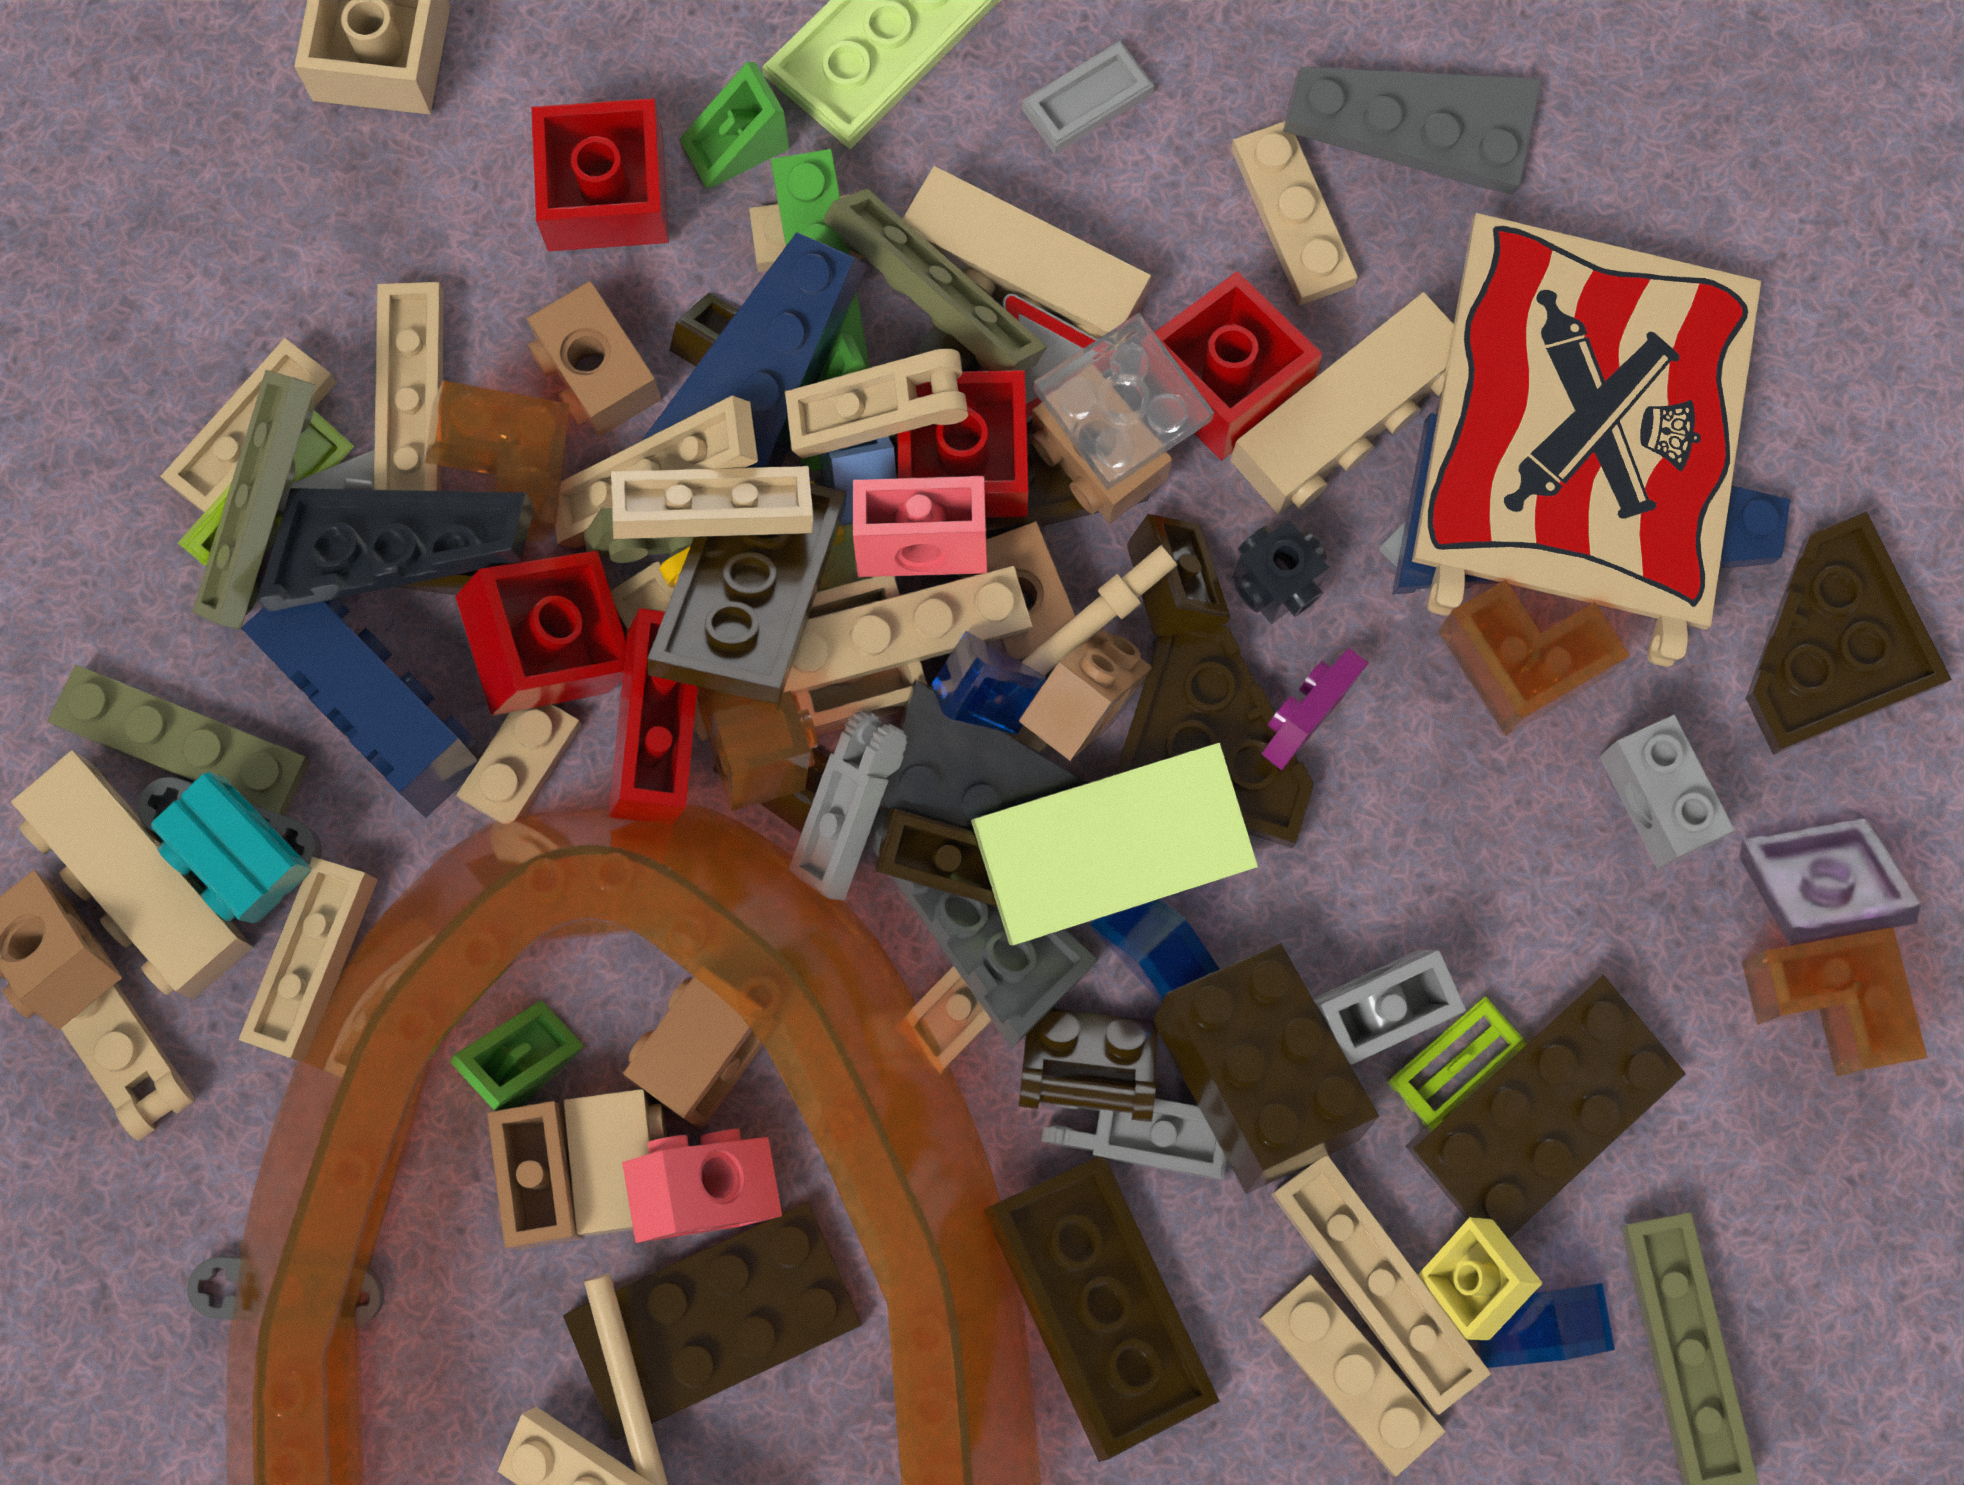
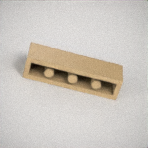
[903,166,1151,350]
[1230,292,1454,515]
[11,750,254,999]

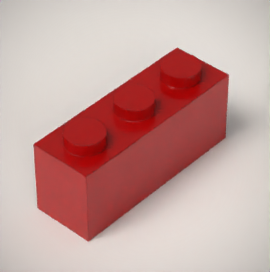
[608,608,698,826]

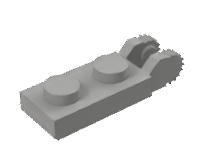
[788,710,908,901]
[1041,1099,1227,1180]

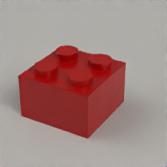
[531,98,669,252]
[1139,271,1322,461]
[898,370,1028,518]
[455,550,626,716]

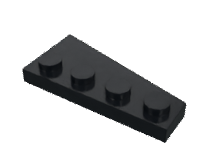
[258,488,535,612]
[880,679,1090,831]

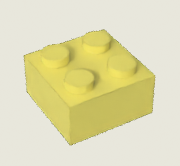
[1418,1217,1542,1340]

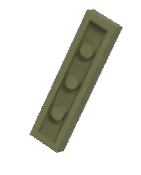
[823,189,1047,371]
[192,370,315,630]
[47,664,311,816]
[1620,1212,1759,1485]

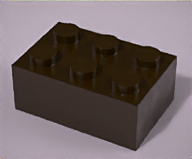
[1152,943,1379,1194]

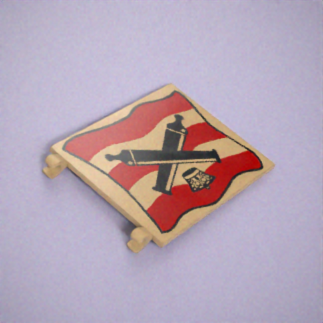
[1412,213,1761,667]

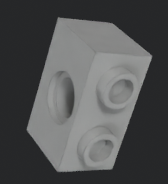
[1599,715,1735,870]
[1313,950,1466,1065]

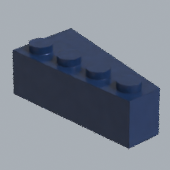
[641,232,867,468]
[241,598,478,818]

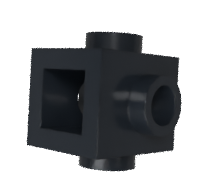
[1232,519,1329,625]

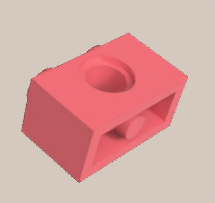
[853,476,987,577]
[622,1129,782,1243]

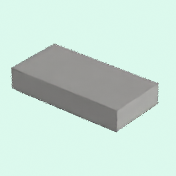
[1021,40,1154,155]

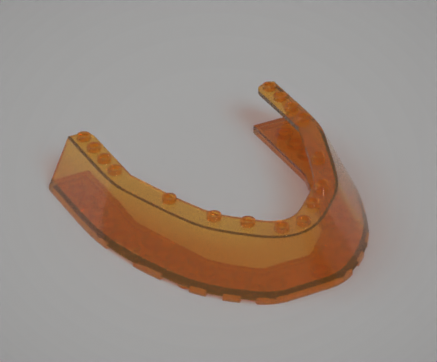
[226,804,1041,1485]

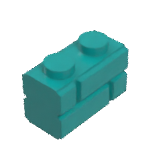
[151,771,312,924]

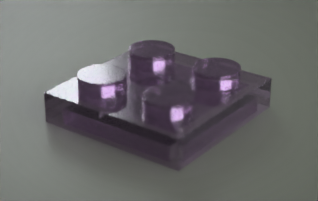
[1739,818,1921,946]

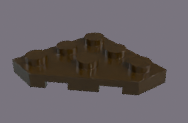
[1746,511,1952,755]
[1115,625,1314,848]

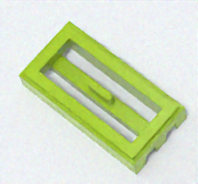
[1387,996,1523,1127]

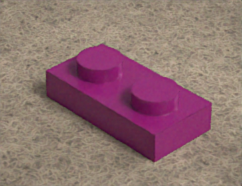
[1262,647,1368,770]

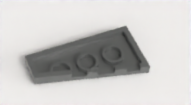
[1283,67,1542,195]
[867,807,1098,1049]

